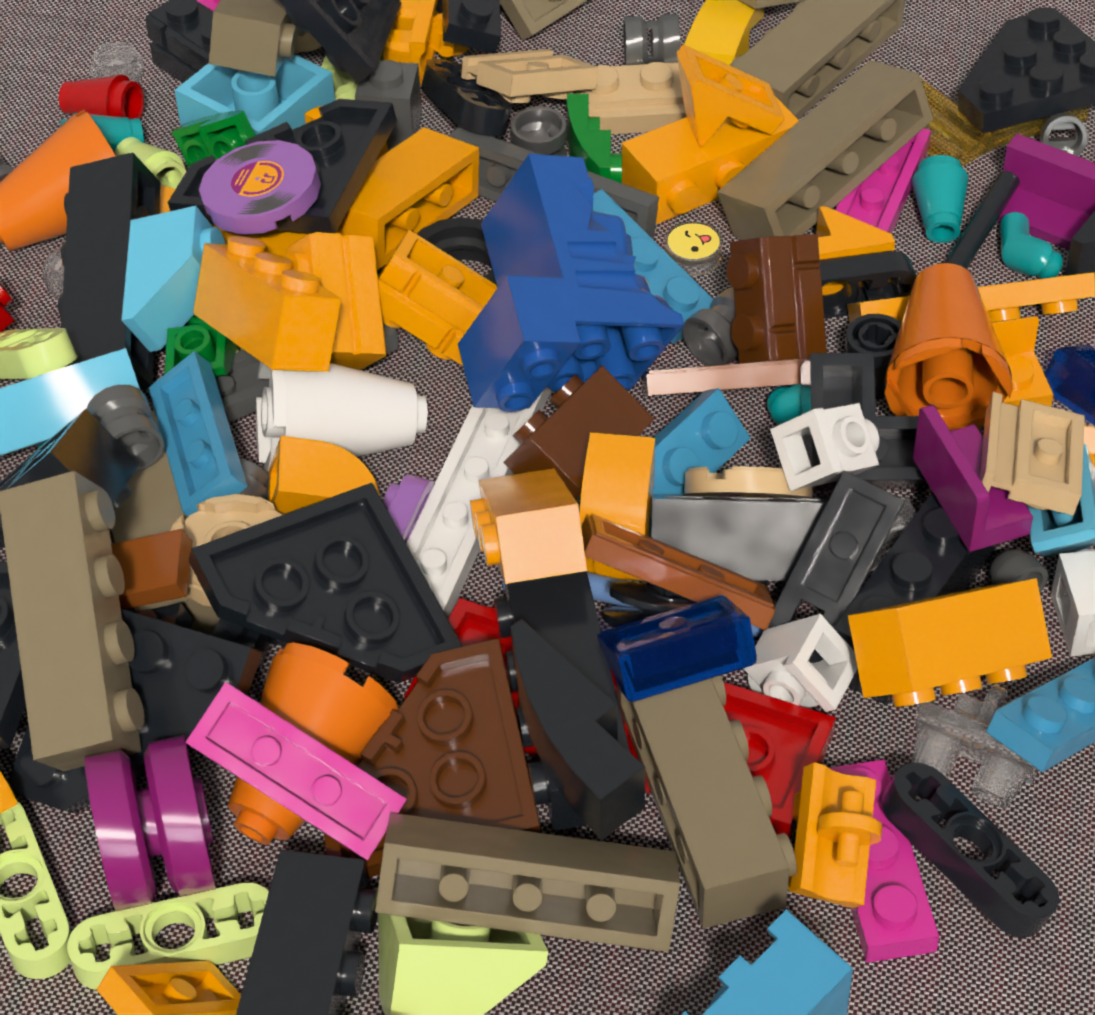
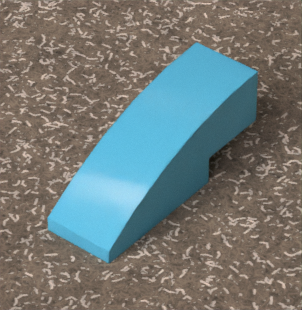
[0,348,140,457]

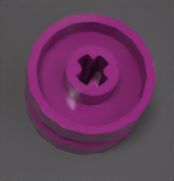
[84,735,216,912]

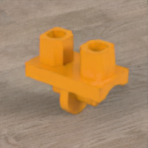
[383,0,470,85]
[788,762,883,909]

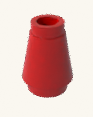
[58,75,144,119]

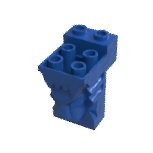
[458,154,685,412]

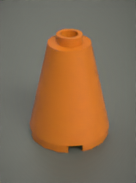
[0,110,116,251]
[884,263,1013,431]
[228,642,399,845]

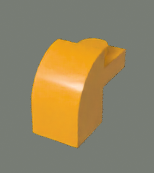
[579,432,655,581]
[268,436,380,515]

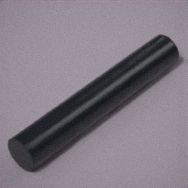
[944,171,1020,269]

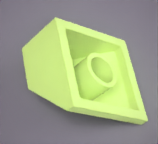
[378,913,548,1015]

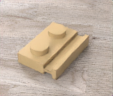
[461,49,598,103]
[575,62,687,134]
[980,392,1085,515]

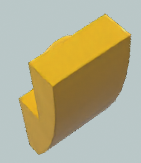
[684,0,764,65]

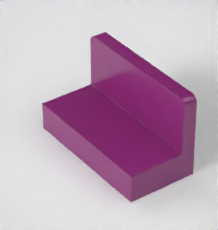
[997,133,1095,250]
[913,405,1033,552]

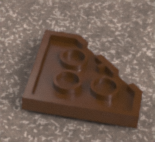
[323,638,542,878]

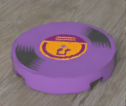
[199,140,321,235]

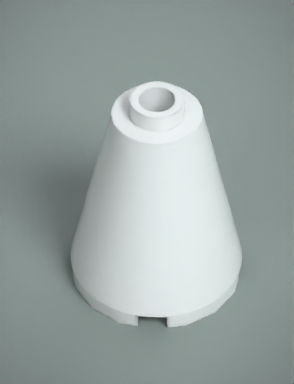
[256,362,428,475]

